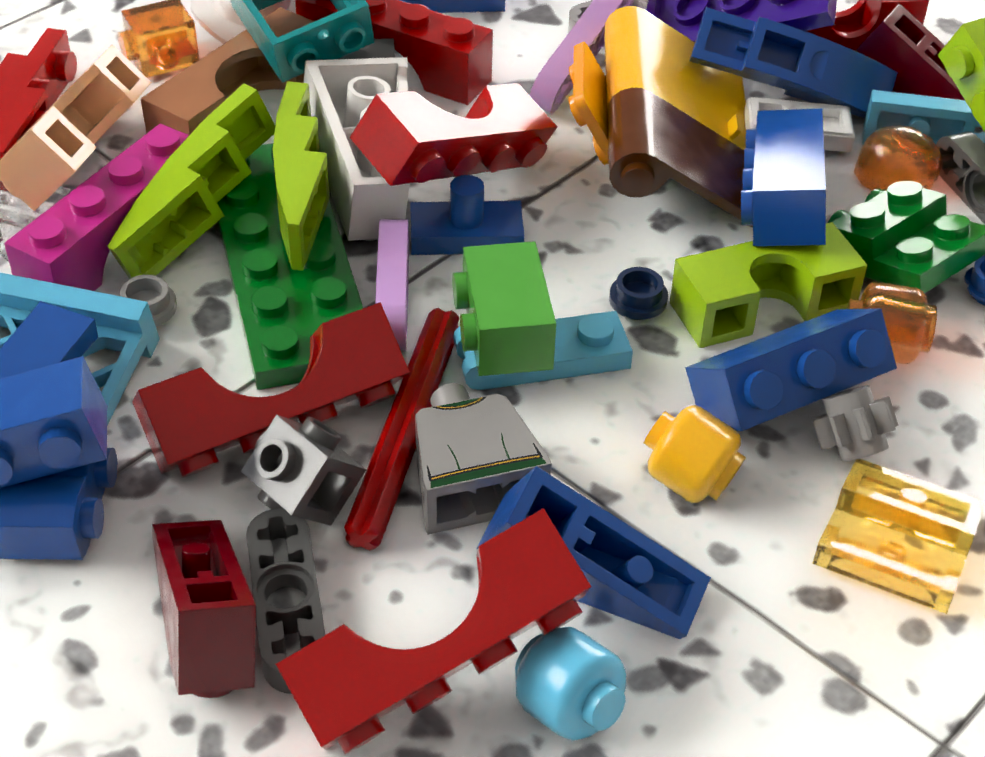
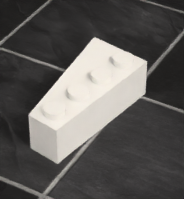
[304,57,410,241]

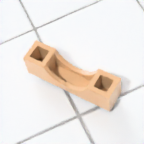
[0,44,151,211]

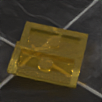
[812,459,985,614]

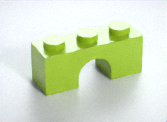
[670,222,867,348]

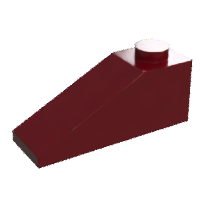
[855,3,983,130]
[152,520,256,698]

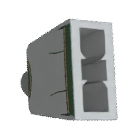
[415,383,552,535]

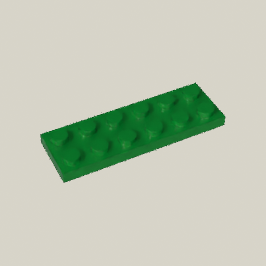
[217,143,363,390]

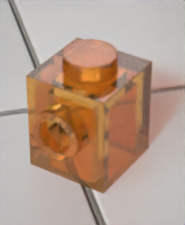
[118,0,200,78]

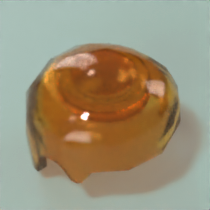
[854,125,943,191]

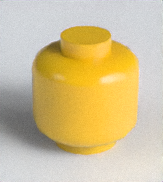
[643,405,746,503]

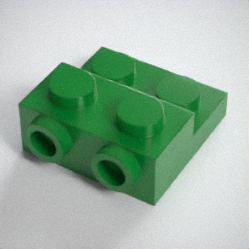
[828,181,985,296]

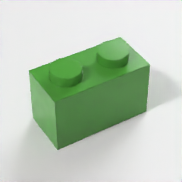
[452,241,556,376]

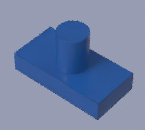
[410,175,524,255]

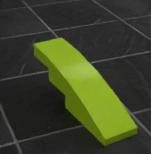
[273,81,330,271]
[107,83,275,279]

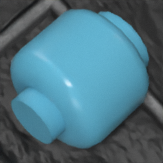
[515,627,626,741]

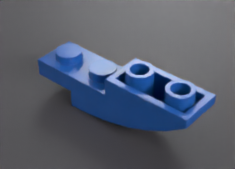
[689,7,897,118]

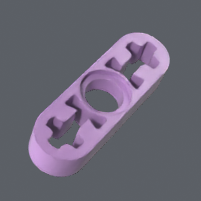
[375,219,409,351]

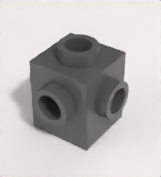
[241,415,366,526]

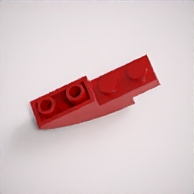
[0,28,77,196]

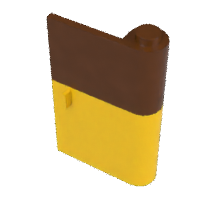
[604,6,753,228]

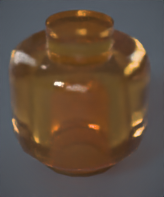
[847,282,937,364]

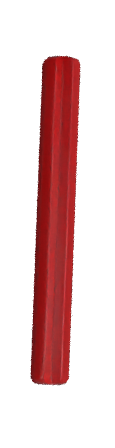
[344,308,459,551]

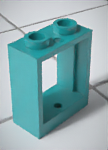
[230,0,375,83]

